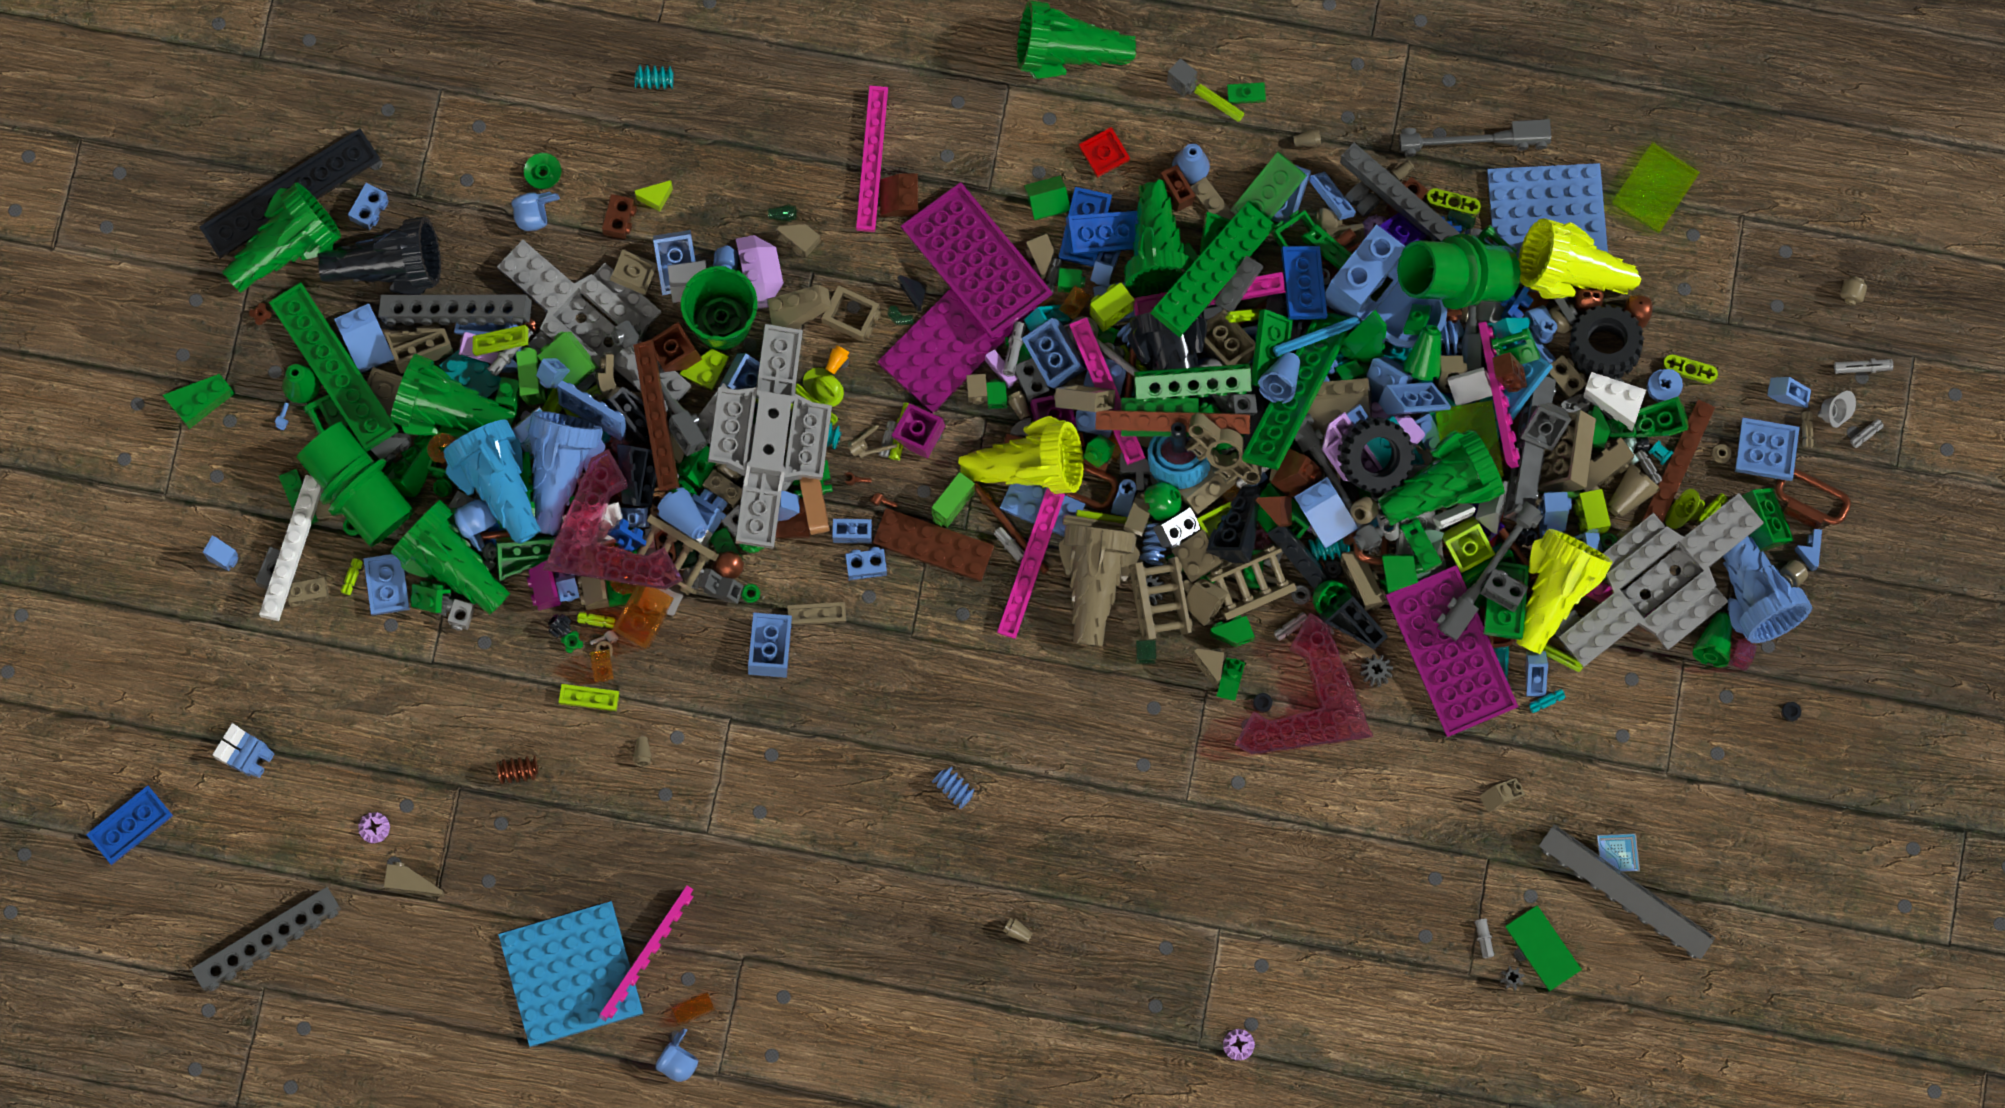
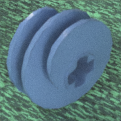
[1441,321,1458,355]
[1647,369,1683,403]

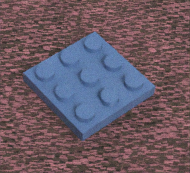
[1735,418,1799,481]

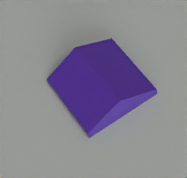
[1379,213,1427,246]

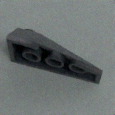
[1206,486,1261,563]

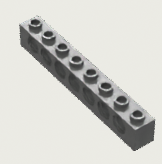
[378,295,532,325]
[191,887,341,992]

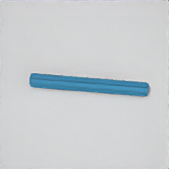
[1273,316,1360,356]

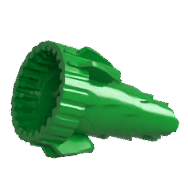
[1016,0,1136,79]
[1124,179,1198,298]
[222,182,341,293]
[391,354,516,436]
[1378,429,1505,526]
[391,500,510,615]

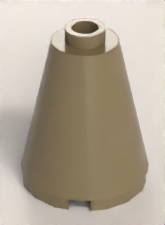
[1608,464,1660,517]

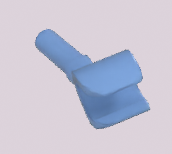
[275,403,289,430]

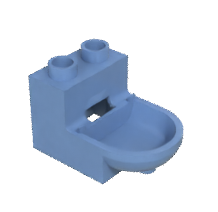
[1325,224,1447,348]

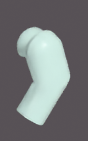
[1624,438,1639,465]

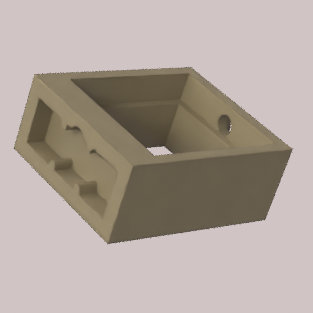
[822,285,881,342]
[1054,385,1115,412]

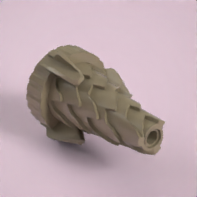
[1059,525,1140,646]

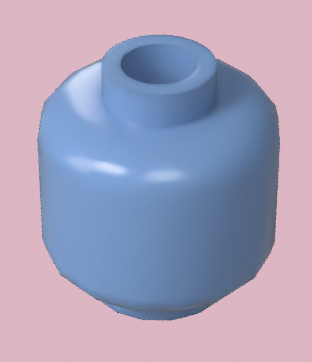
[713,246,739,270]

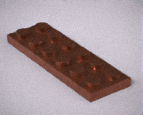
[873,508,994,582]

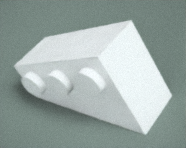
[1583,372,1646,431]

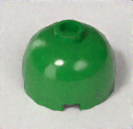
[1144,482,1181,521]
[1312,580,1351,614]

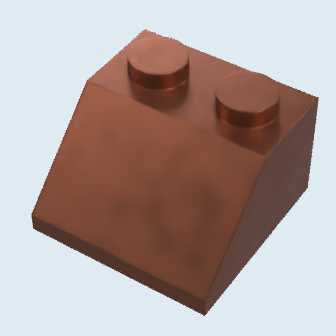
[880,173,918,217]
[651,322,702,372]
[1271,449,1323,498]

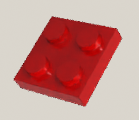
[1079,127,1130,178]

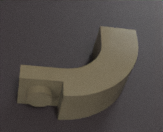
[595,353,642,399]

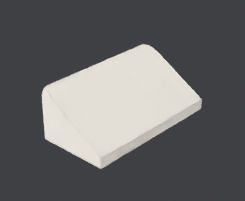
[1433,504,1476,530]

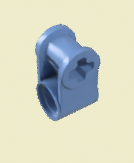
[1524,305,1557,343]
[1111,479,1136,517]

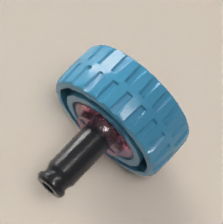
[1148,422,1211,489]

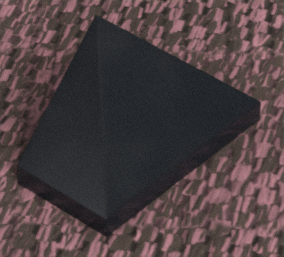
[897,275,927,312]

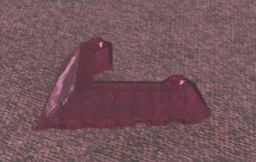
[543,449,683,590]
[1234,613,1374,755]

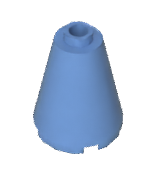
[1172,144,1210,185]
[1258,352,1300,404]
[657,488,707,539]

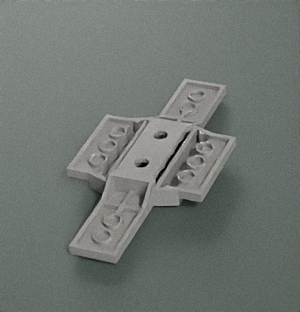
[497,240,691,414]
[708,324,832,549]
[1559,493,1764,668]

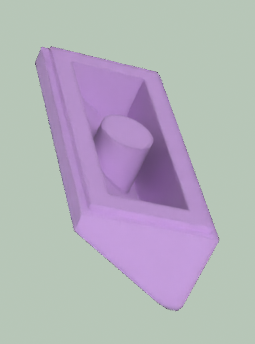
[459,332,499,363]
[985,350,1018,390]

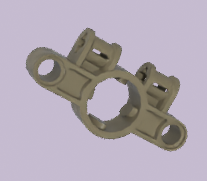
[1185,413,1262,485]

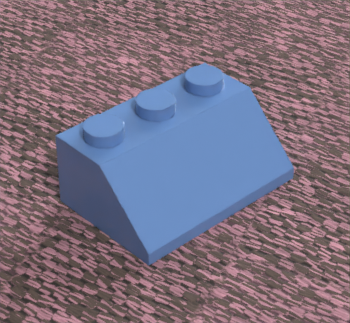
[1378,383,1451,415]

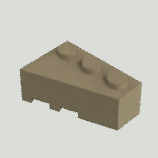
[768,285,831,329]
[385,328,454,374]
[1580,438,1635,493]

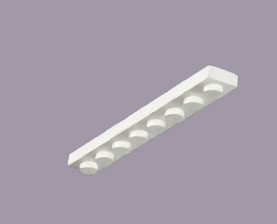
[259,475,322,621]

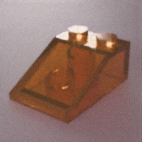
[612,579,674,649]

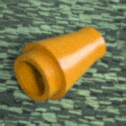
[825,345,850,375]

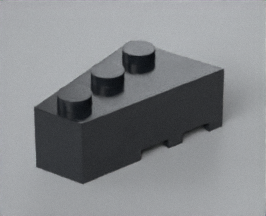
[601,387,670,444]
[617,444,656,508]
[1318,591,1388,649]

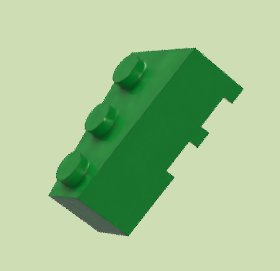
[162,374,234,429]
[495,534,556,581]

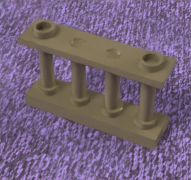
[627,514,719,595]
[1206,545,1297,620]
[1129,557,1192,641]

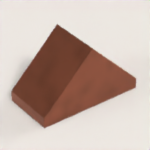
[1256,496,1292,527]

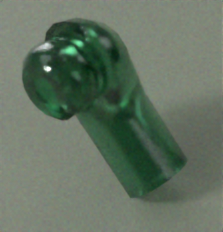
[887,306,913,325]

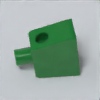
[495,377,522,419]
[1382,554,1425,593]

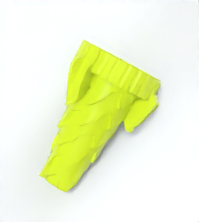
[1518,218,1641,299]
[958,416,1084,494]
[1516,529,1613,654]

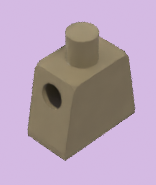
[1183,579,1228,626]

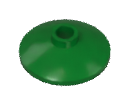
[524,153,562,189]

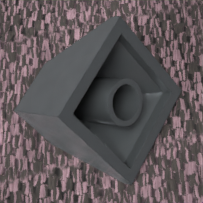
[1519,403,1571,451]

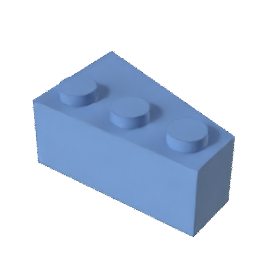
[1537,492,1572,539]

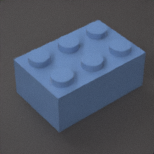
[1022,318,1087,389]

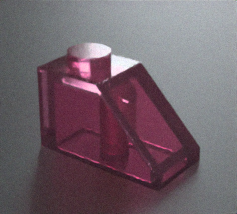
[1728,639,1757,671]

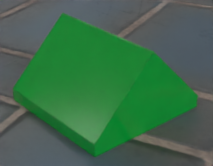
[1024,175,1070,221]

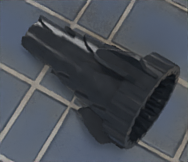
[317,216,441,295]
[1127,312,1207,403]

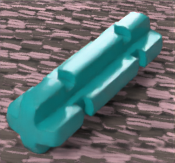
[1529,689,1566,713]

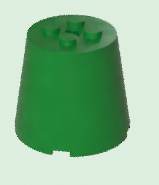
[681,266,758,350]

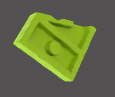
[679,349,729,392]

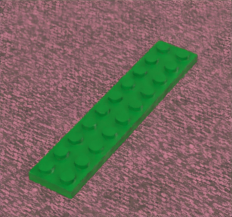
[1150,202,1275,338]
[269,282,399,452]
[1242,312,1351,470]

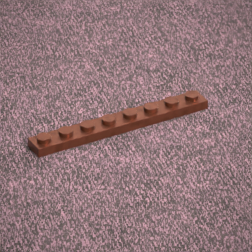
[633,340,680,492]
[1642,399,1715,523]
[1096,410,1250,434]

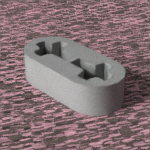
[1561,394,1591,413]

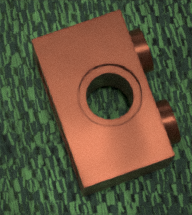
[1159,165,1195,212]

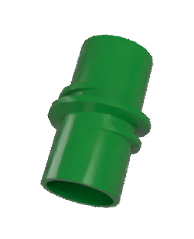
[1397,233,1521,310]
[297,422,414,547]

